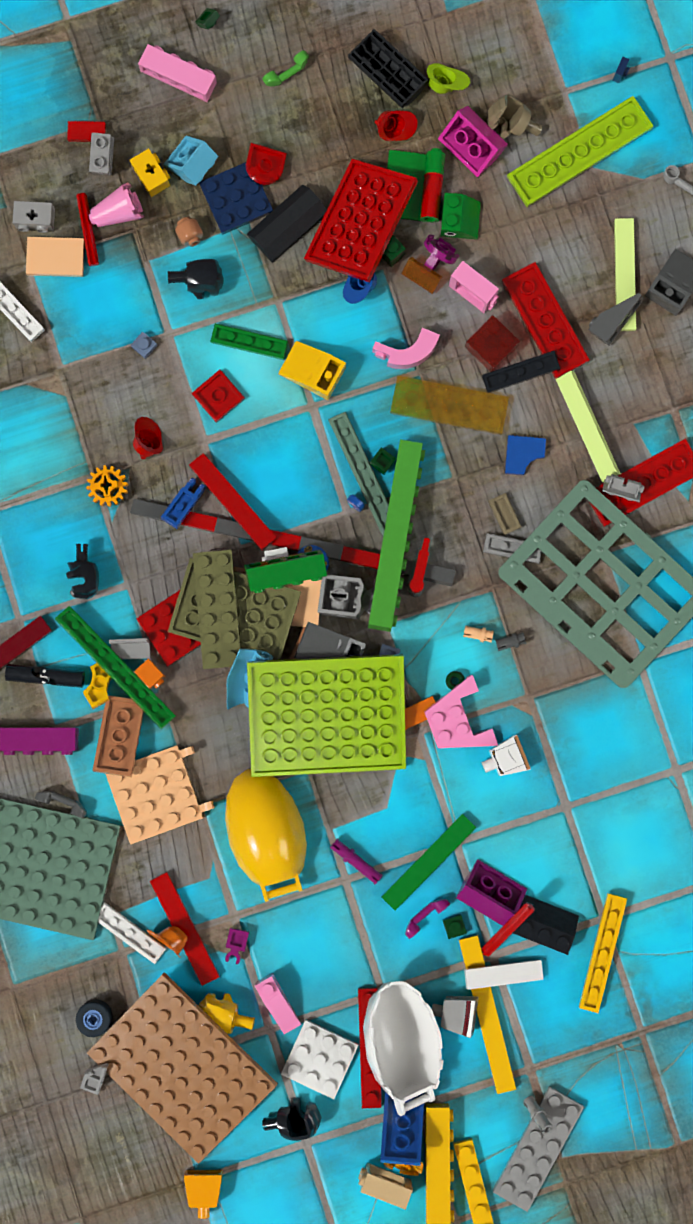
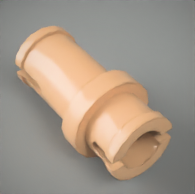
[463,625,494,643]

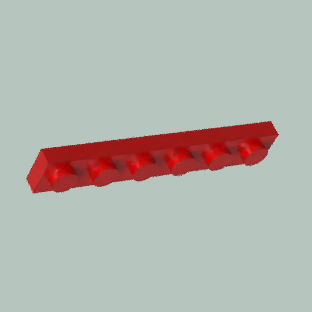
[358,987,382,1109]

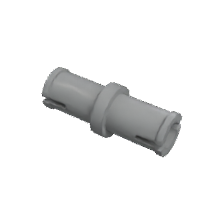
[523,1096,553,1135]

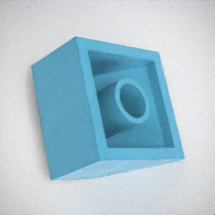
[163,136,219,186]

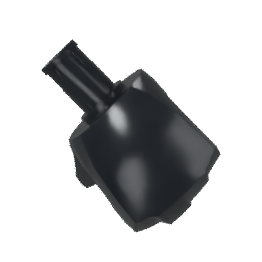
[168,259,224,299]
[66,544,99,600]
[262,1098,322,1141]

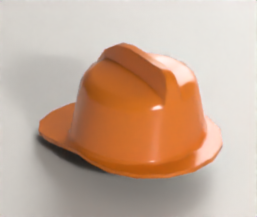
[147,926,188,958]

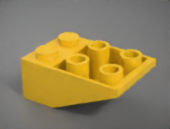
[278,341,346,400]

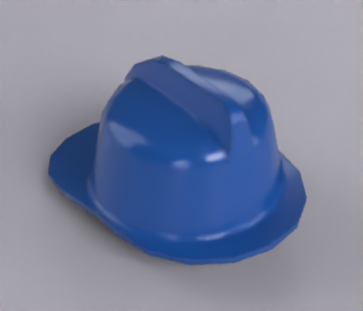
[343,272,377,304]

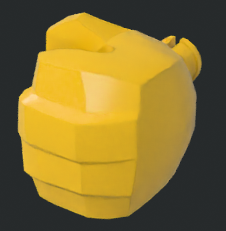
[199,993,255,1034]

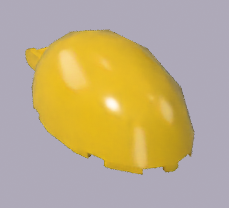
[225,769,307,902]

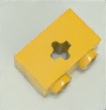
[130,148,170,197]

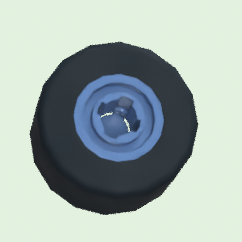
[75,999,113,1037]

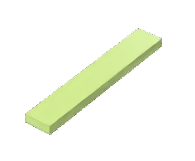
[614,218,636,331]
[556,370,621,482]

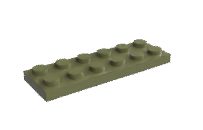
[193,550,241,669]

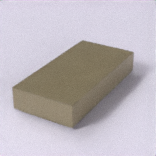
[488,493,522,535]

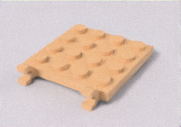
[106,745,215,845]

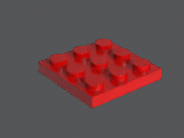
[136,590,201,667]

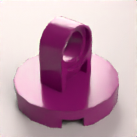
[423,234,459,273]

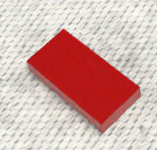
[67,121,106,142]

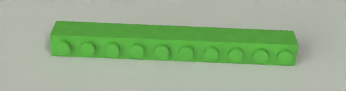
[368,440,425,632]

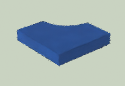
[505,435,546,475]

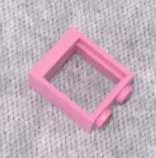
[449,261,499,313]

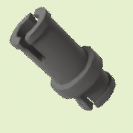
[495,632,526,651]

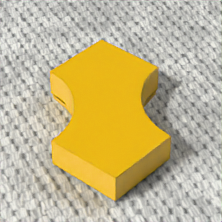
[83,663,112,709]

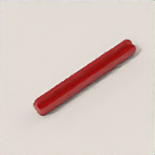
[76,193,99,266]
[481,902,535,957]

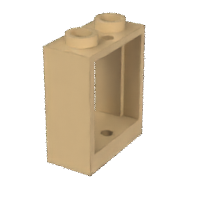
[358,1163,413,1210]

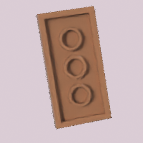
[92,695,144,778]

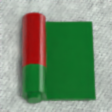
[387,148,445,223]

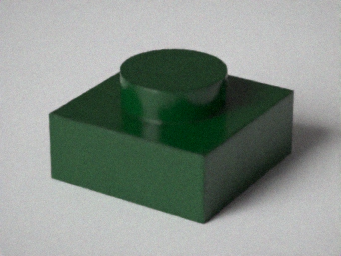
[195,8,220,30]
[369,447,396,475]
[443,914,467,939]

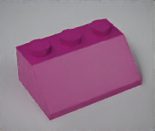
[438,106,508,177]

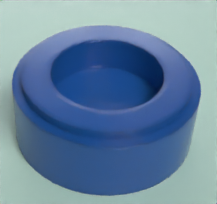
[346,494,365,512]

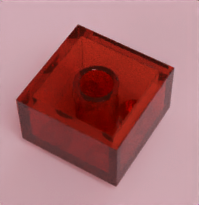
[465,315,520,372]

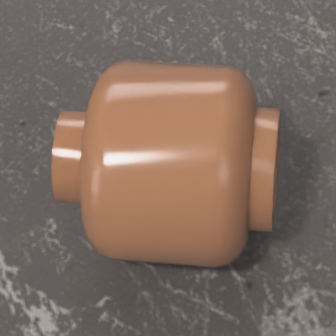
[175,217,203,247]

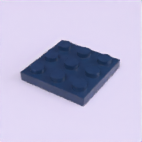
[199,162,273,235]

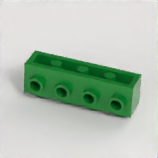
[244,550,327,593]

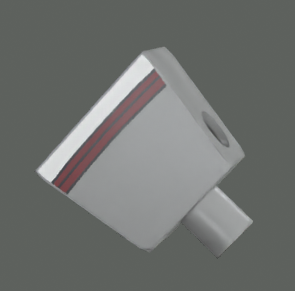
[432,996,478,1038]

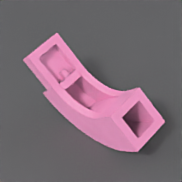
[372,328,440,369]

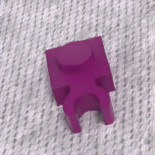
[225,927,249,964]

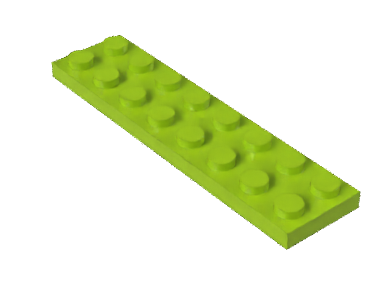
[507,96,654,207]

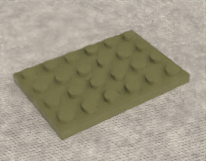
[168,558,301,660]

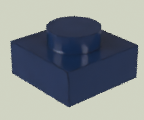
[612,57,630,83]

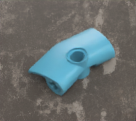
[226,649,273,710]

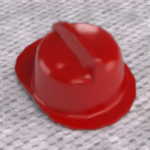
[375,110,418,141]
[133,417,163,460]

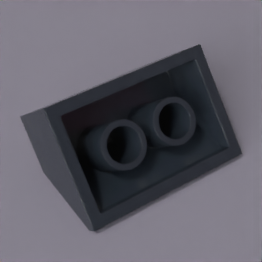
[513,895,579,955]

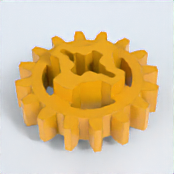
[86,465,129,507]

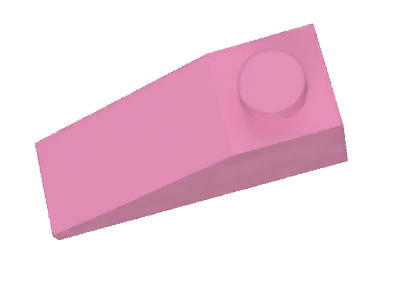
[255,973,301,1034]

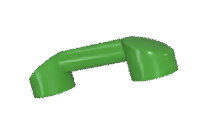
[262,50,309,87]

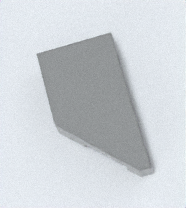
[80,1063,109,1095]

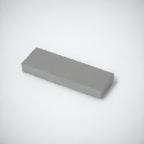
[483,533,542,564]

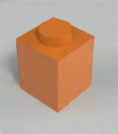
[134,659,166,689]

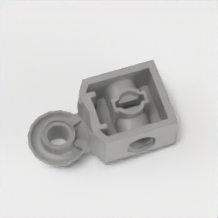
[318,575,375,619]

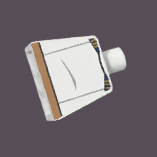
[481,735,531,776]

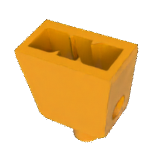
[184,1170,223,1219]

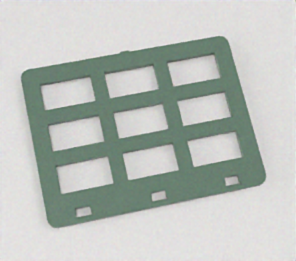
[498,480,693,688]

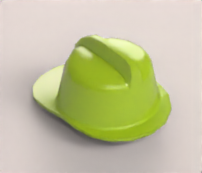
[427,63,470,94]

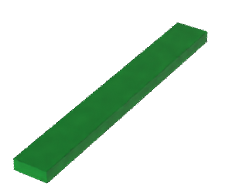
[55,606,176,730]

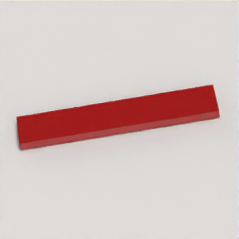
[189,453,277,551]
[150,872,220,986]

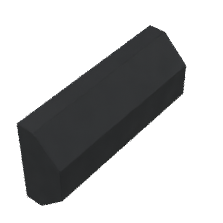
[348,29,428,108]
[247,184,327,263]

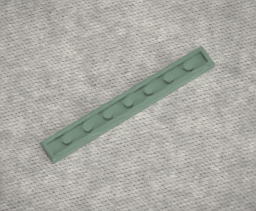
[328,412,389,536]

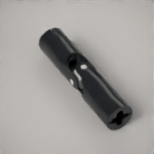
[5,664,85,688]

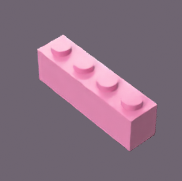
[138,44,217,102]

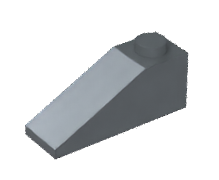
[588,293,644,346]

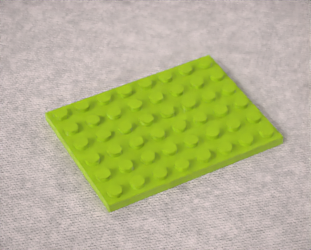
[247,654,406,777]

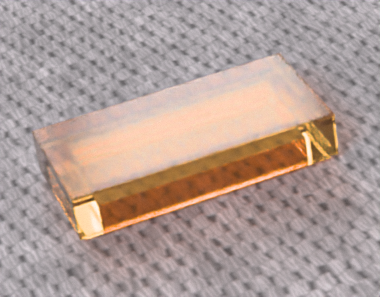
[401,257,442,294]

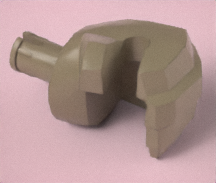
[487,94,542,139]

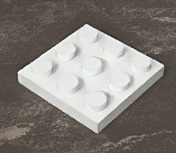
[281,1019,359,1099]

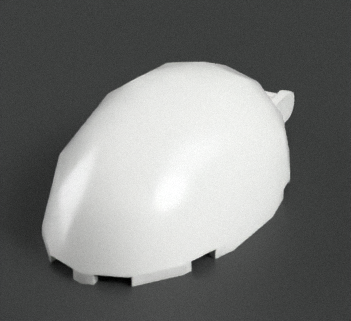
[363,981,444,1116]

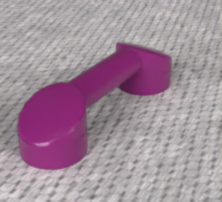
[405,899,450,939]

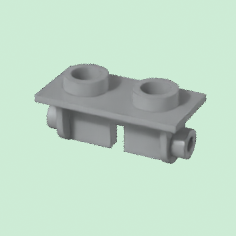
[602,474,644,502]

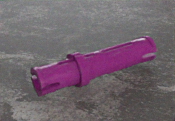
[330,838,383,884]

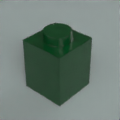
[382,235,406,267]

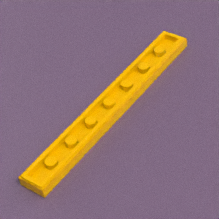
[458,935,516,1094]

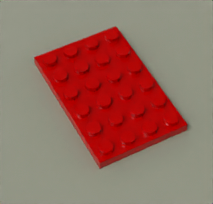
[304,159,418,283]

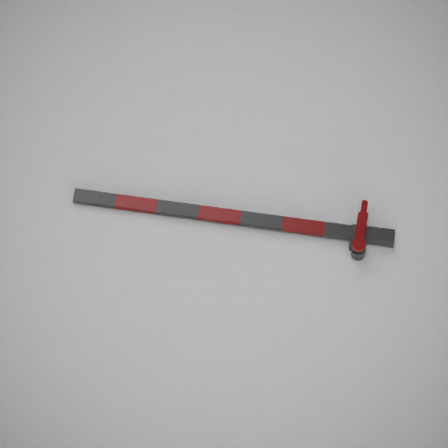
[130,499,455,597]

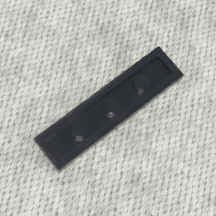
[482,351,560,394]

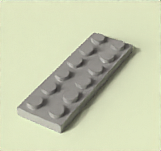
[492,1086,584,1212]

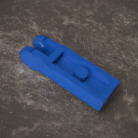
[161,477,206,529]

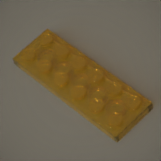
[390,376,509,435]

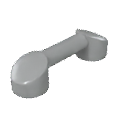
[663,165,693,195]

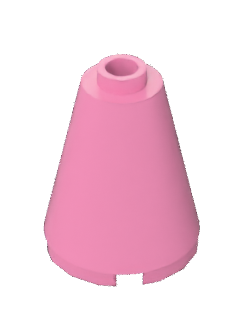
[89,182,144,227]

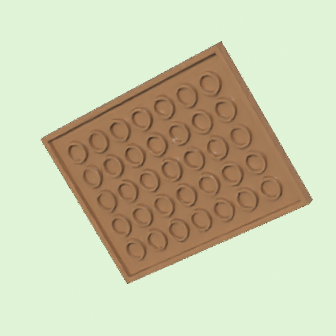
[87,972,278,1164]

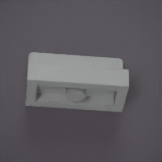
[109,638,151,660]

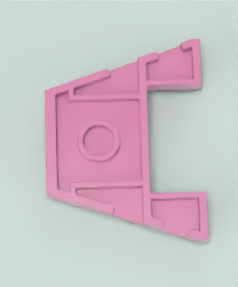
[424,674,498,748]

